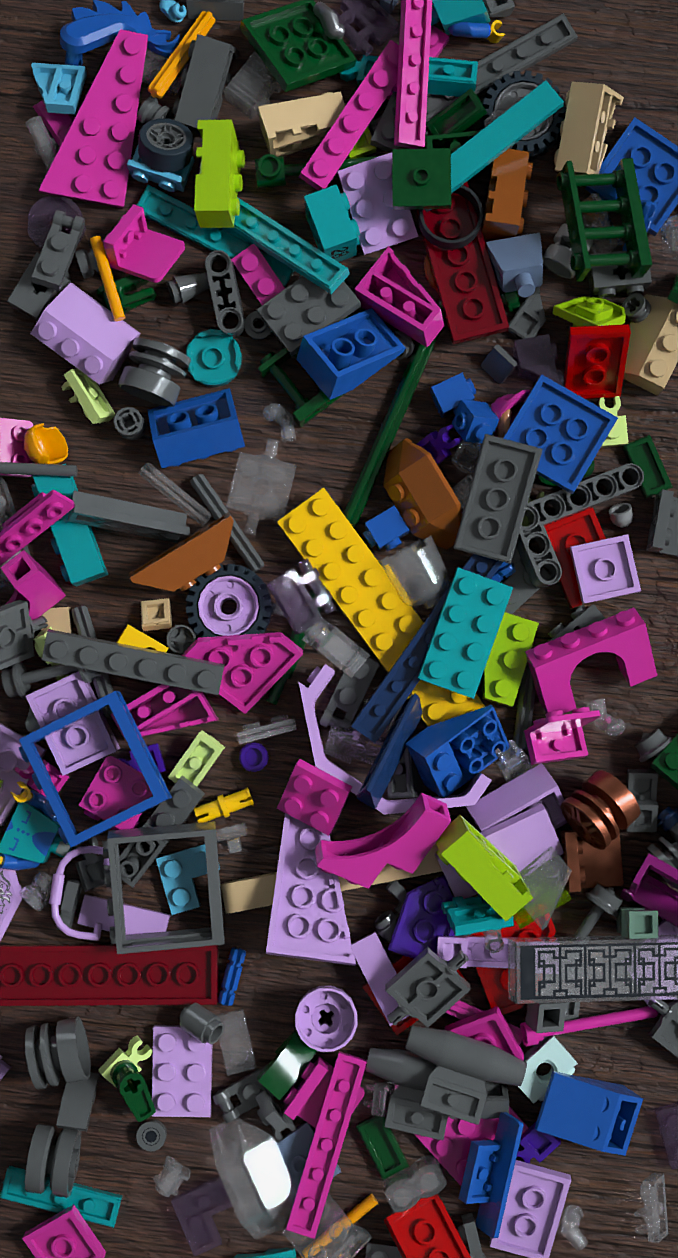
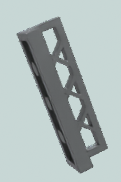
[68,490,190,543]

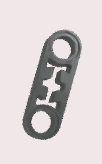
[205,250,245,337]

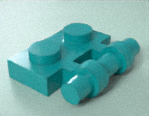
[442,893,514,936]

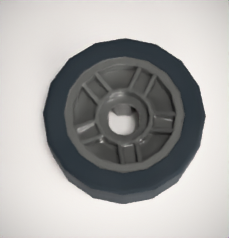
[138,119,194,172]

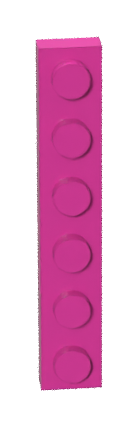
[394,0,432,149]
[299,40,399,191]
[286,1051,367,1239]

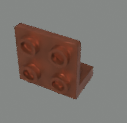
[560,830,624,892]

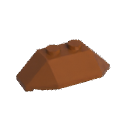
[383,438,463,550]
[129,512,234,592]

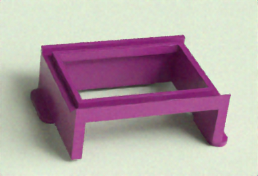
[620,853,678,927]

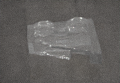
[520,846,572,930]

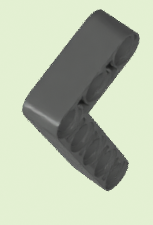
[516,463,644,588]

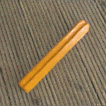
[148,11,215,99]

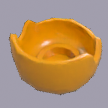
[24,423,68,464]

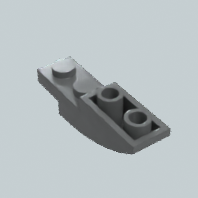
[120,775,205,888]

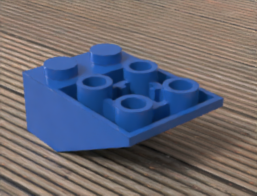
[405,705,511,798]
[534,1071,643,1156]

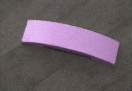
[437,936,557,972]

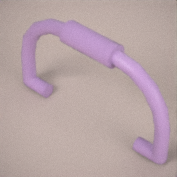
[49,846,110,941]

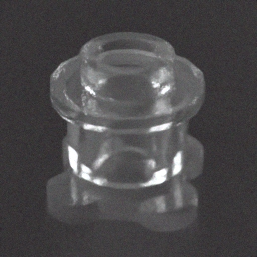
[153,1156,191,1197]

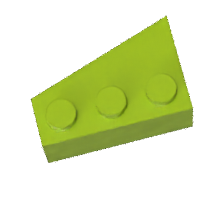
[194,119,245,228]
[481,612,539,708]
[436,815,533,921]

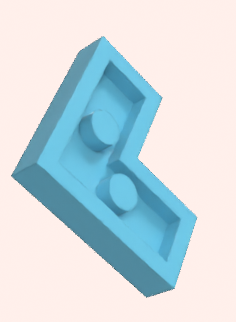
[156,844,220,915]

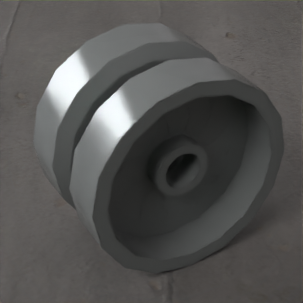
[25,1124,81,1198]

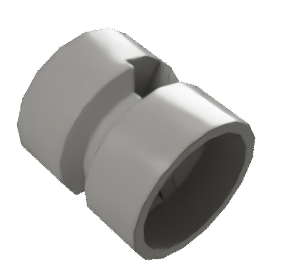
[542,223,593,279]

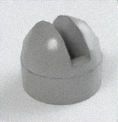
[609,503,633,528]

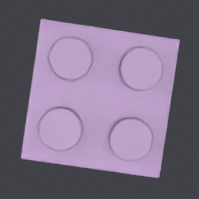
[570,534,641,604]

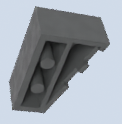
[173,34,240,128]

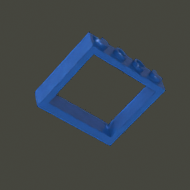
[19,691,172,847]

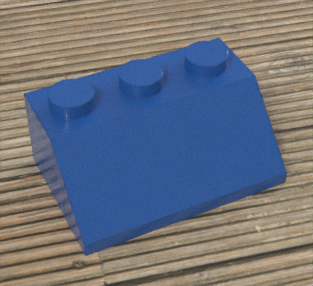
[148,388,245,468]

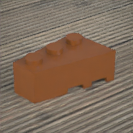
[482,149,533,241]

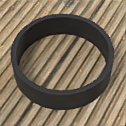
[418,185,483,250]

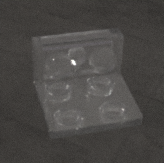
[283,1193,372,1258]

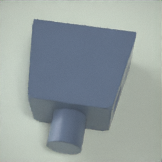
[486,232,543,297]

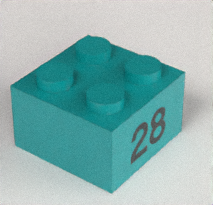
[304,184,360,262]

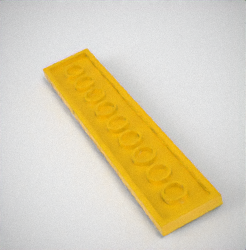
[277,488,485,727]

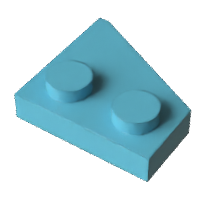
[31,63,87,114]

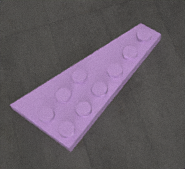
[266,813,356,966]

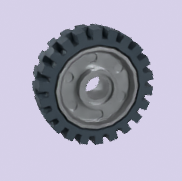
[480,70,566,160]

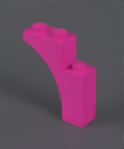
[315,792,451,889]

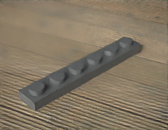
[42,629,225,695]

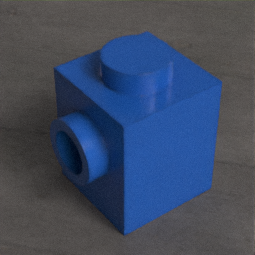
[430,373,476,418]
[452,399,500,444]
[363,505,409,552]

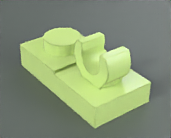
[61,369,116,424]
[168,730,225,787]

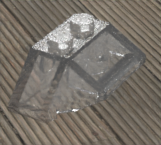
[209,1117,297,1240]

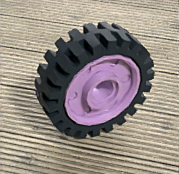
[186,564,272,638]

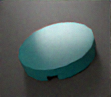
[185,329,242,387]

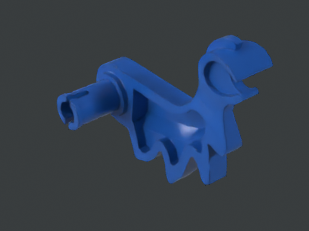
[60,0,180,66]

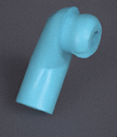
[159,0,187,22]

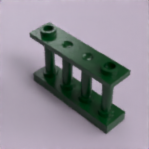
[556,158,653,281]
[258,315,350,427]

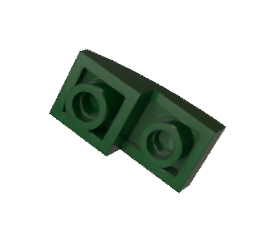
[256,1030,317,1100]

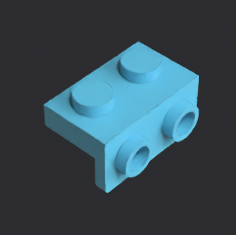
[127,145,194,192]

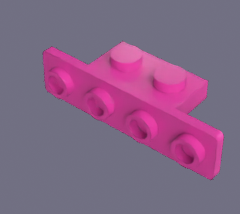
[0,490,75,566]

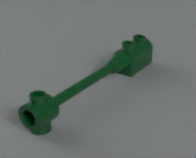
[255,131,480,188]

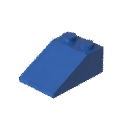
[297,308,406,400]

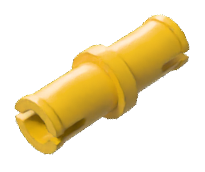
[194,787,254,823]

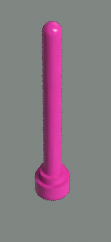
[520,1006,659,1047]

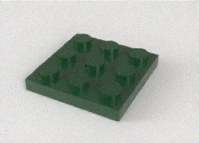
[239,0,357,92]

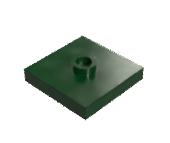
[392,148,451,210]

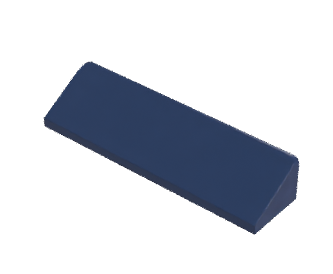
[357,694,422,809]

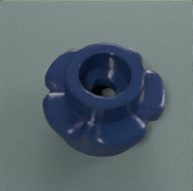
[657,806,678,833]

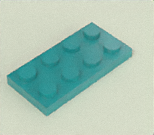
[417,567,513,699]

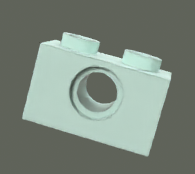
[518,1036,578,1104]

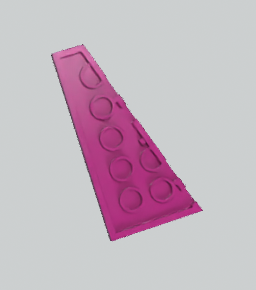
[38,29,148,209]

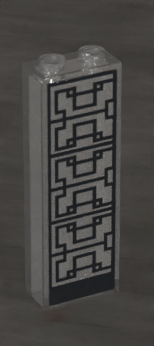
[508,934,678,1004]

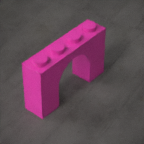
[1,550,66,620]
[525,607,657,714]

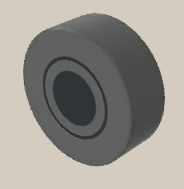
[136,1119,167,1152]

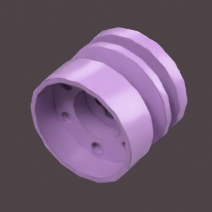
[295,985,358,1052]

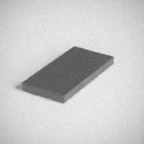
[454,434,543,564]

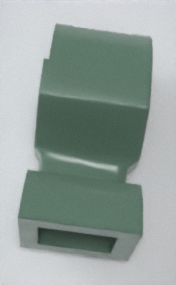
[616,907,658,939]

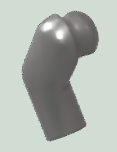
[313,2,345,40]

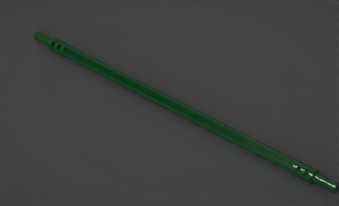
[266,298,446,705]

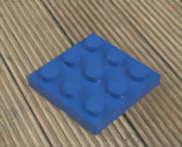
[585,117,678,236]
[503,374,618,494]

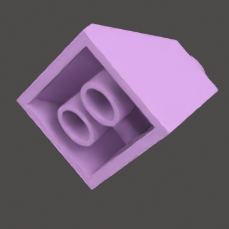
[31,283,141,385]
[466,763,567,832]

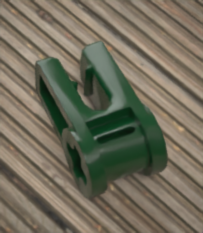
[96,275,156,314]
[110,1060,156,1122]

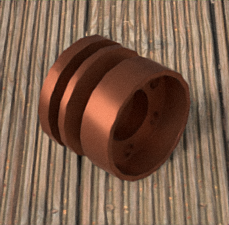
[560,770,641,850]

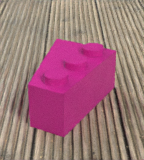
[354,246,444,347]
[110,684,219,740]

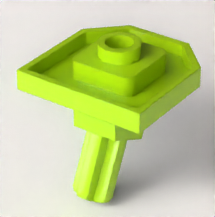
[553,296,626,327]

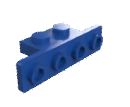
[459,1112,524,1239]

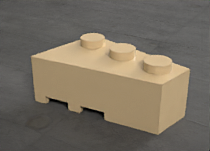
[554,82,624,175]
[258,91,345,157]

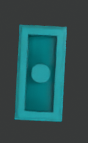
[428,57,478,97]

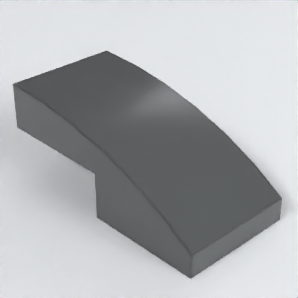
[626,769,658,832]
[56,1072,100,1132]

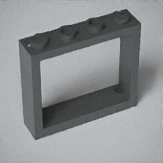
[102,822,225,954]

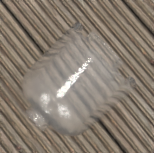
[380,535,450,609]

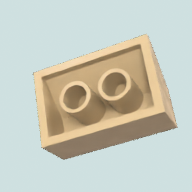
[624,294,678,396]

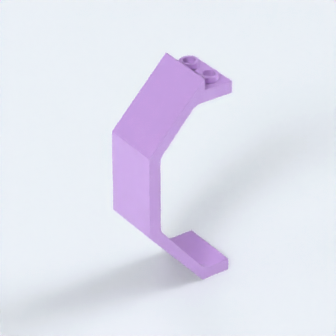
[299,664,492,815]

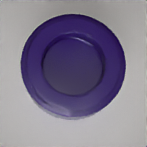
[239,743,269,772]

